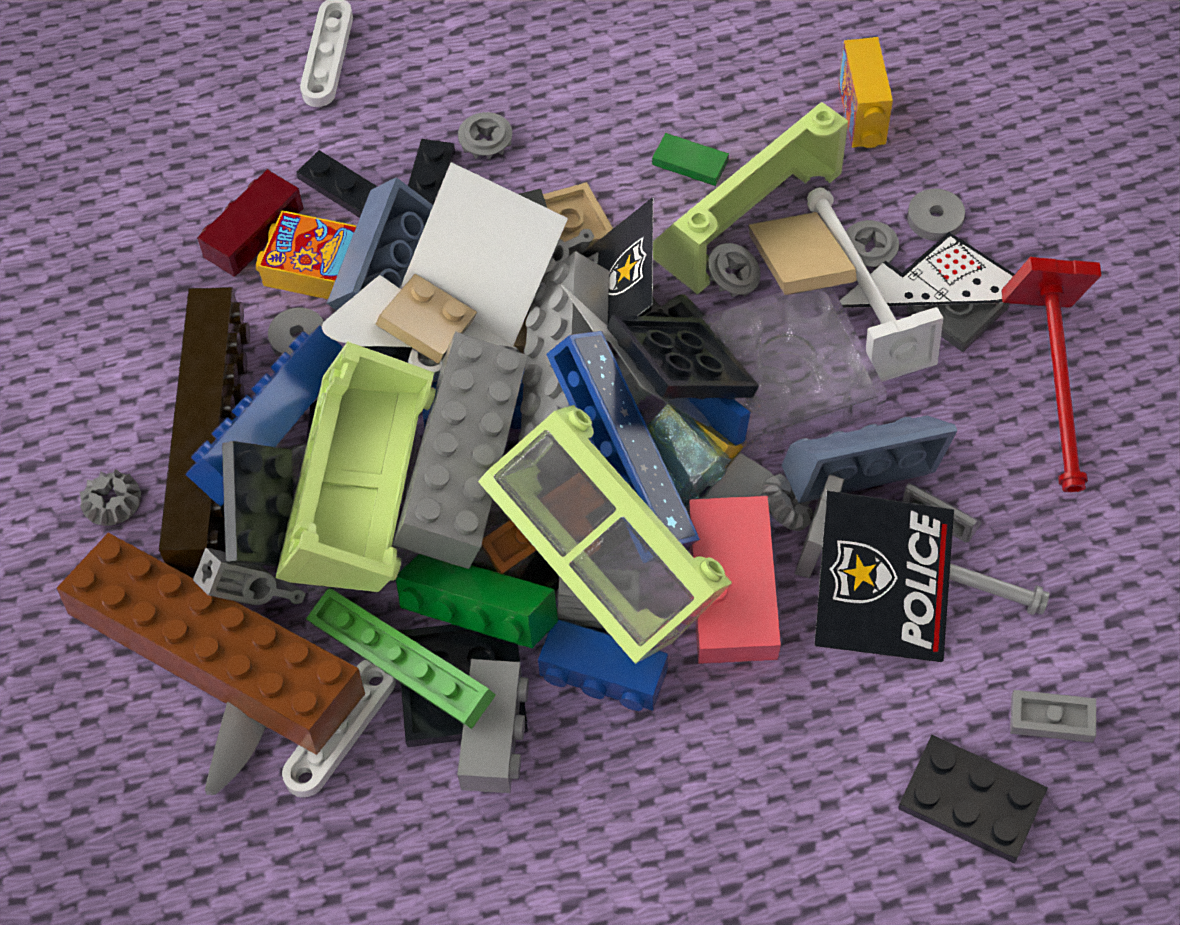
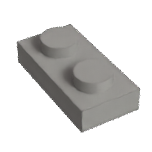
[1010,690,1096,743]

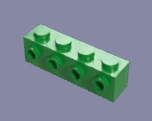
[396,554,558,649]

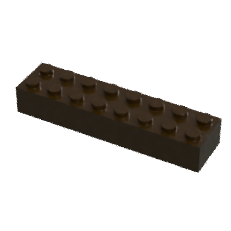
[159,287,250,579]

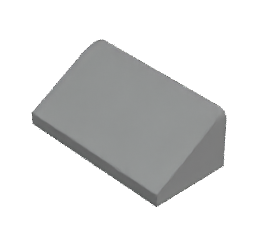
[701,452,774,499]
[902,483,981,543]

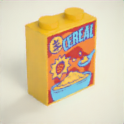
[839,37,893,148]
[256,211,356,299]

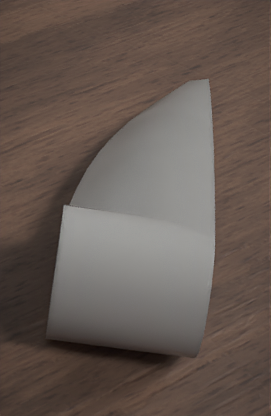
[205,701,268,796]

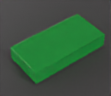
[652,133,729,186]

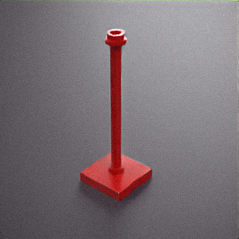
[1001,257,1102,492]

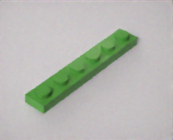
[306,587,496,729]

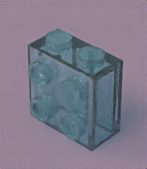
[647,403,732,513]

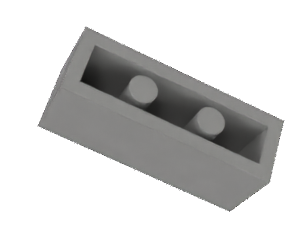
[457,659,529,793]

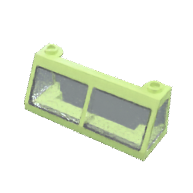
[478,405,732,664]

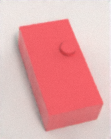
[688,496,781,664]

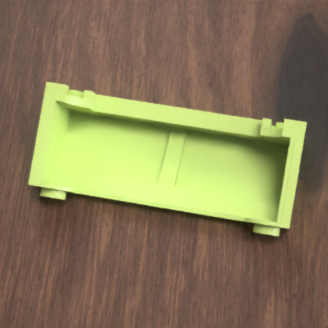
[653,102,848,295]
[275,341,436,592]

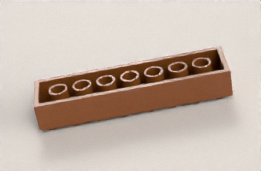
[56,532,365,755]

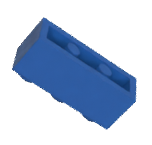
[538,620,668,711]

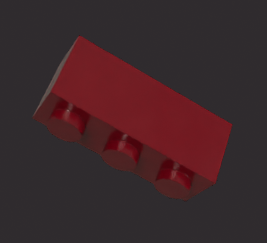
[197,169,304,277]

